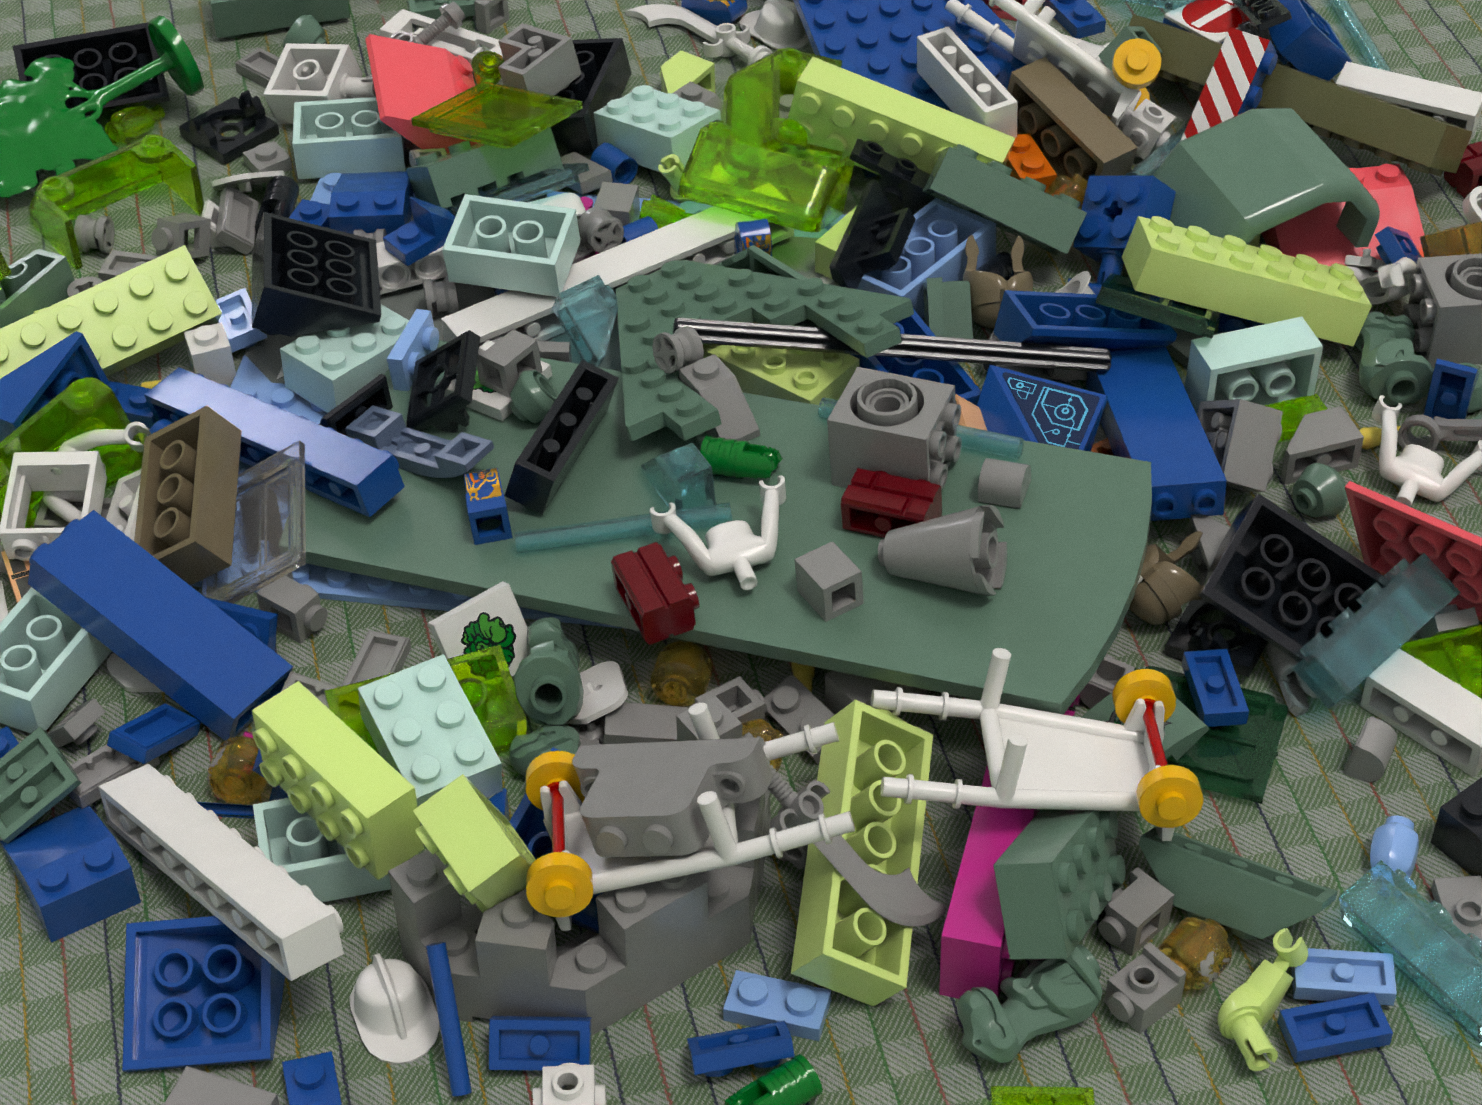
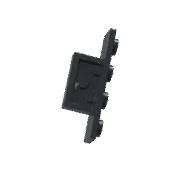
[1232,0,1292,48]
[849,139,936,215]
[829,180,916,289]

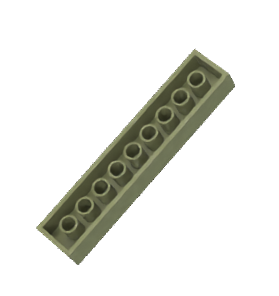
[1129,14,1472,177]

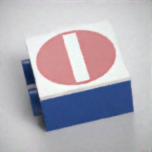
[1163,0,1243,44]

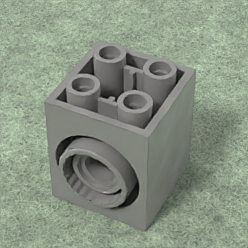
[1402,253,1482,367]
[827,367,962,489]

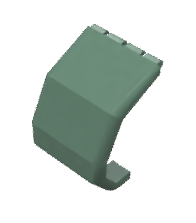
[1152,108,1380,315]

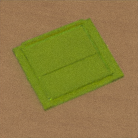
[411,81,582,149]

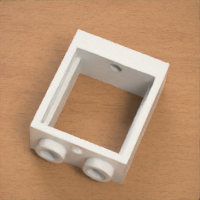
[0,451,107,561]

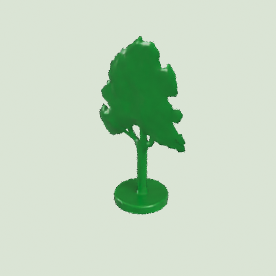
[0,15,204,197]

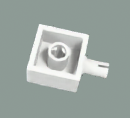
[263,43,376,124]

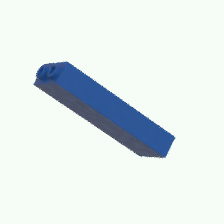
[1086,346,1227,521]
[28,510,293,743]

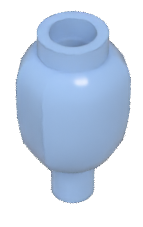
[1370,815,1419,900]

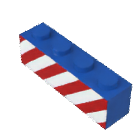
[1181,27,1278,141]

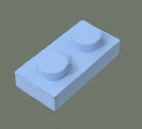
[215,288,268,353]
[387,309,439,391]
[1291,948,1397,1006]
[723,970,831,1041]

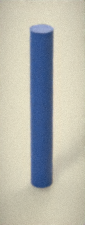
[426,942,472,1096]

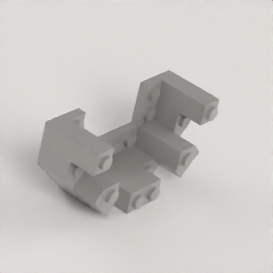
[388,695,771,1036]

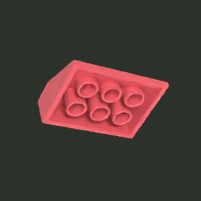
[365,34,487,154]
[1261,164,1430,272]
[1345,481,1482,622]

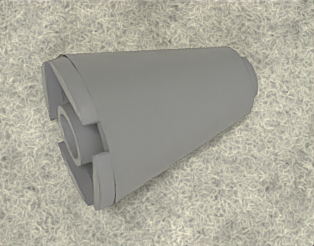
[878,505,1007,596]

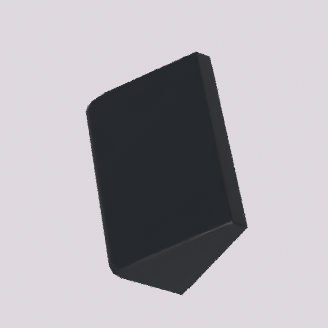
[319,374,393,438]

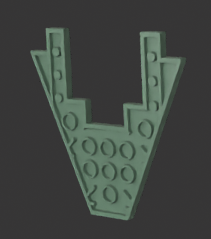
[616,260,914,441]

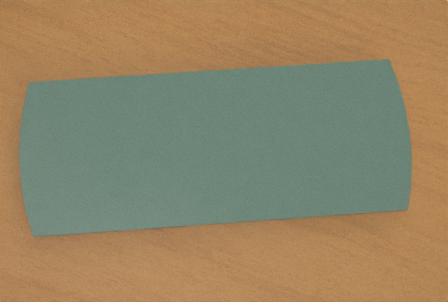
[280,340,1152,714]

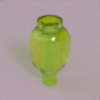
[105,105,165,145]

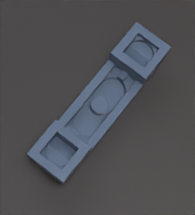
[345,405,494,478]

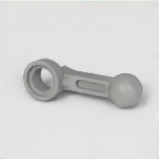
[1398,415,1482,451]

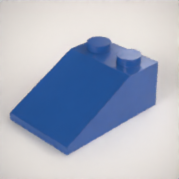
[328,171,413,235]
[0,331,110,462]
[0,805,141,943]

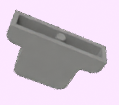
[572,738,773,857]

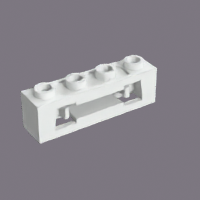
[379,9,504,95]

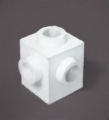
[1118,99,1176,161]
[533,1063,606,1105]

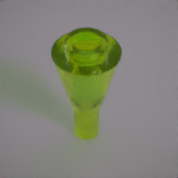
[471,51,504,93]
[639,194,694,229]

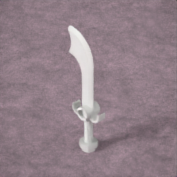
[625,4,775,74]

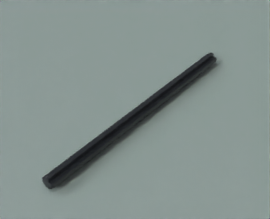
[673,317,1112,373]

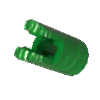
[699,435,783,479]
[724,1054,823,1105]

